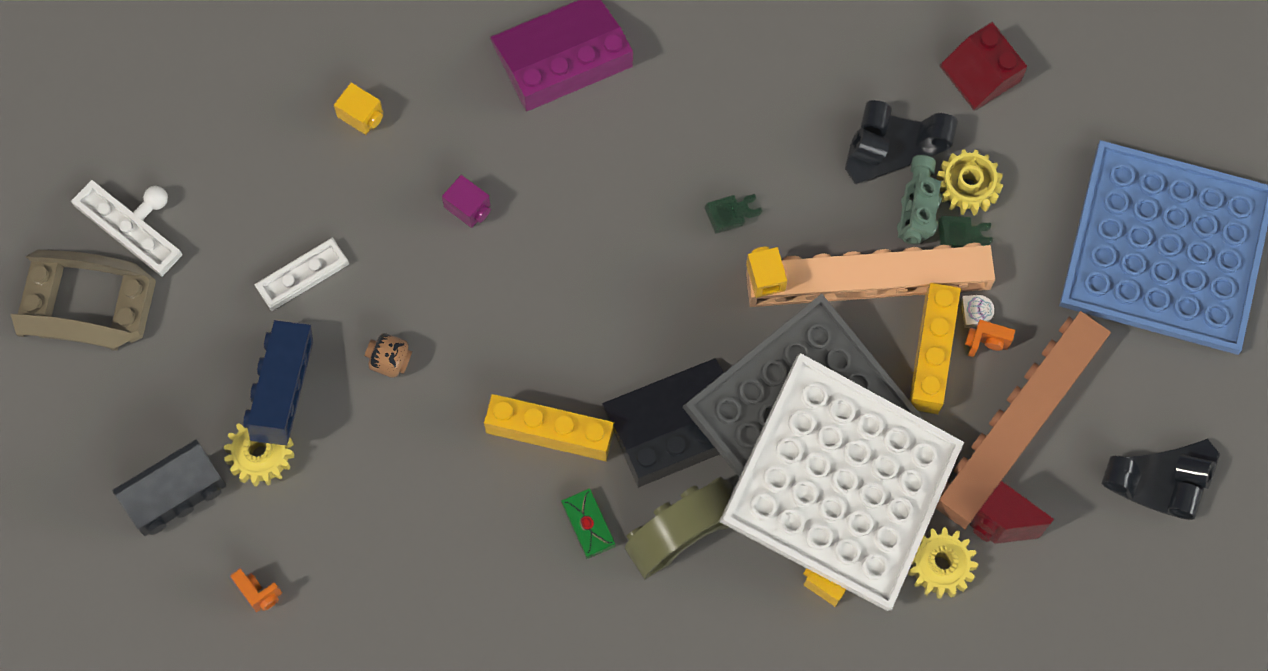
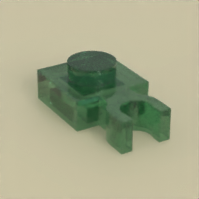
[704,194,762,234]
[938,216,993,248]

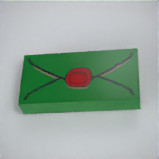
[561,488,616,559]

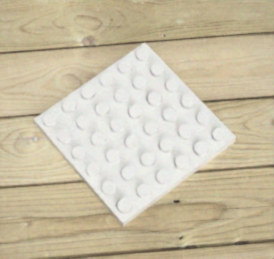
[719,353,964,611]

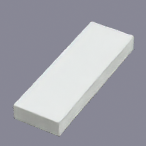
[254,237,349,312]

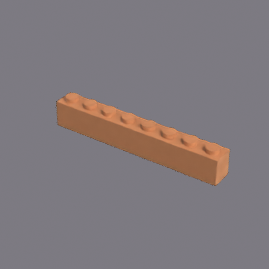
[936,311,1111,530]

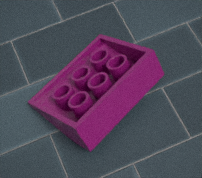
[490,0,633,112]

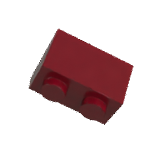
[940,22,1028,111]
[969,481,1054,544]

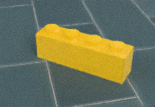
[909,283,961,414]
[484,394,614,461]

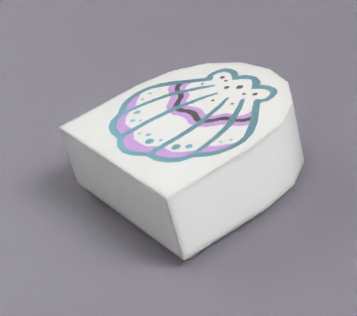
[961,295,995,328]

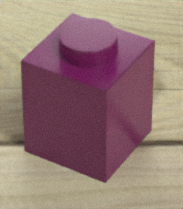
[442,175,491,228]

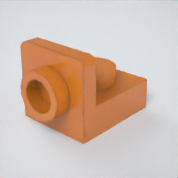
[965,319,1016,357]
[230,568,282,613]

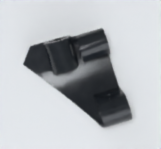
[845,100,958,185]
[1102,439,1220,520]

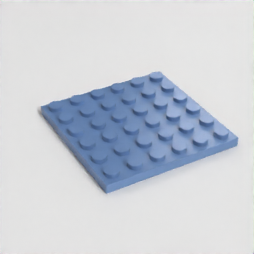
[1059,140,1268,355]

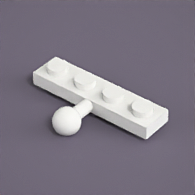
[71,180,182,277]

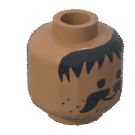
[364,333,413,378]

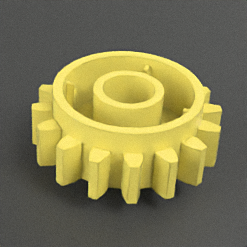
[936,149,1003,215]
[224,423,294,486]
[908,527,978,599]

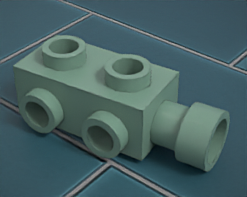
[897,155,942,245]

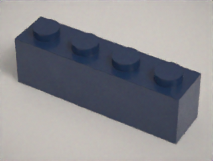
[243,320,313,446]

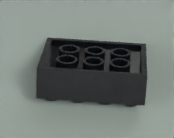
[602,358,724,488]

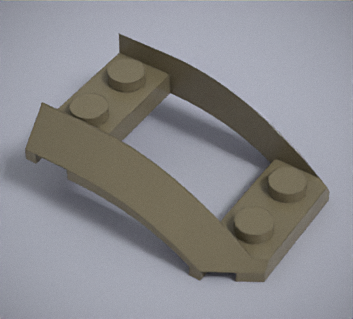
[11,250,156,351]

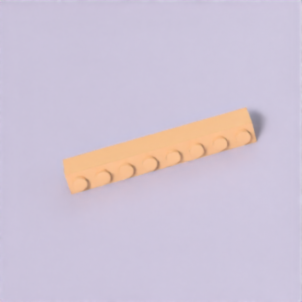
[746,243,995,307]

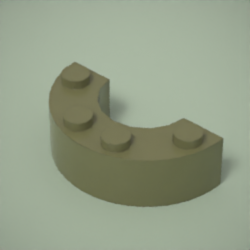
[625,477,735,580]

